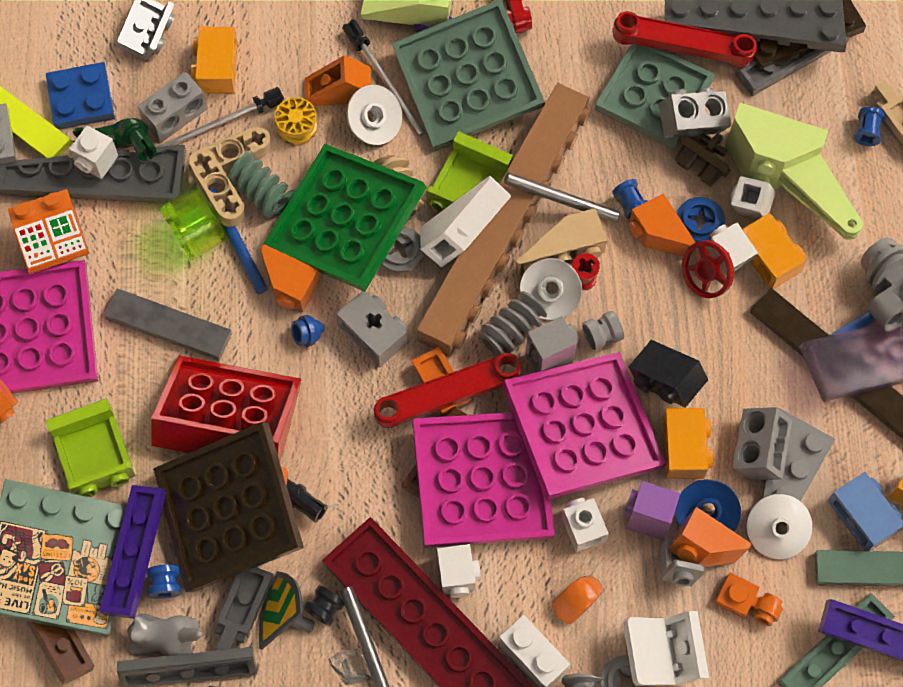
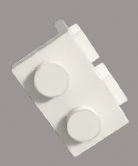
[623,611,709,686]

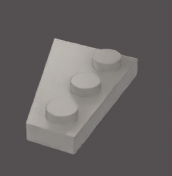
[761,408,835,502]

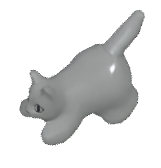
[127,614,203,656]

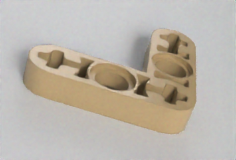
[189,127,271,227]

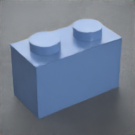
[828,472,903,551]

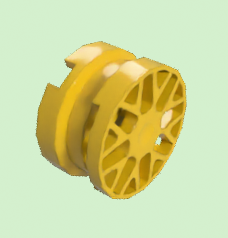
[275,97,318,145]

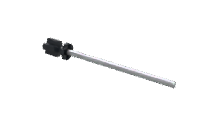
[342,19,425,136]
[157,87,284,147]

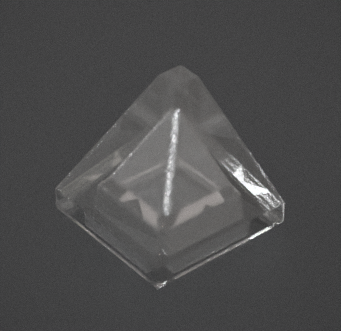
[328,648,373,686]

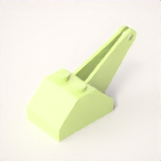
[725,103,863,240]

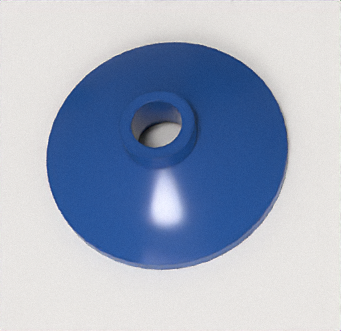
[675,479,741,532]

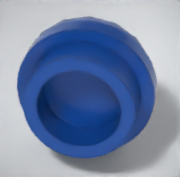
[291,315,325,347]

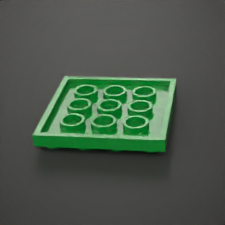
[263,143,427,292]

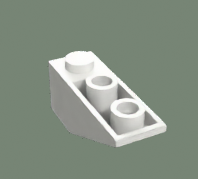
[420,176,511,268]

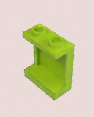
[426,131,513,213]
[45,398,136,497]

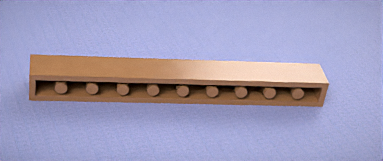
[417,82,591,357]

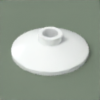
[347,85,402,145]
[520,258,582,320]
[746,494,812,559]

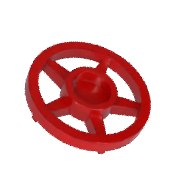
[681,240,734,299]

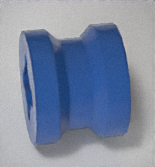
[146,565,181,599]

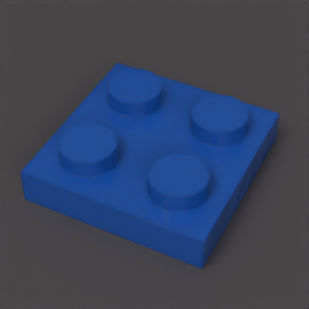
[46,62,115,130]

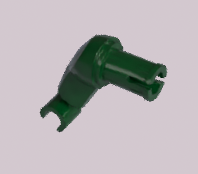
[73,118,157,161]

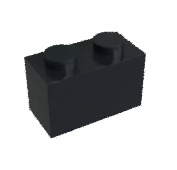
[628,340,708,408]

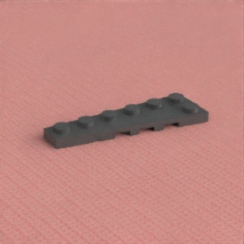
[664,0,846,52]
[0,145,186,204]

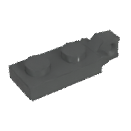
[215,567,274,650]

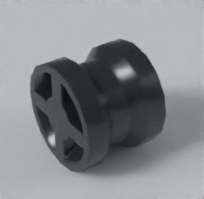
[303,585,345,626]

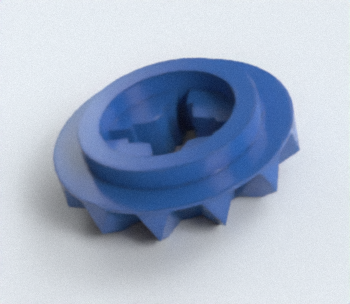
[677,197,725,242]

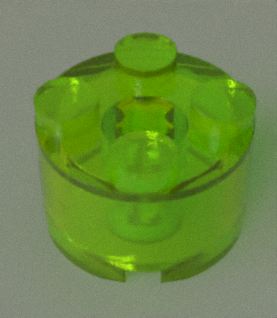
[159,186,228,260]

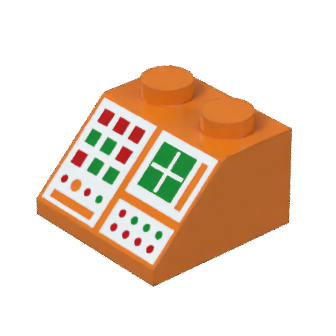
[8,189,89,274]

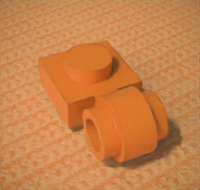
[715,572,783,626]

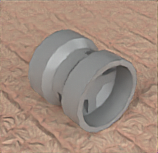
[582,311,624,351]

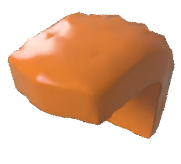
[552,575,603,624]

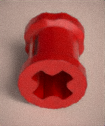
[572,253,600,290]

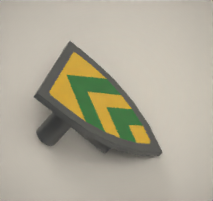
[259,571,315,650]

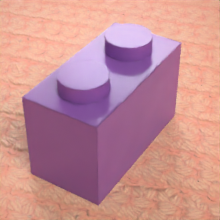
[623,481,680,540]

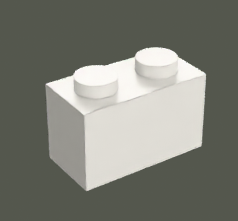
[498,615,570,687]

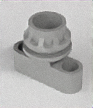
[861,238,903,331]

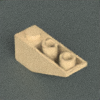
[516,208,607,276]

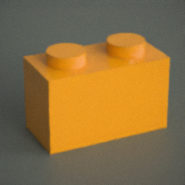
[191,26,238,94]
[742,213,807,289]
[662,408,713,479]

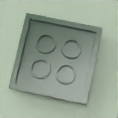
[595,44,715,149]

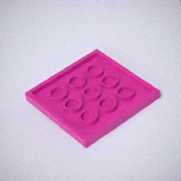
[0,260,99,394]
[502,352,666,500]
[412,412,555,548]

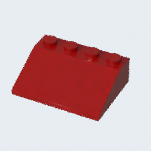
[151,355,301,462]

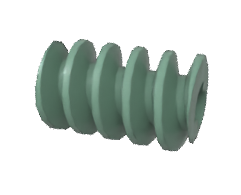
[228,151,295,218]

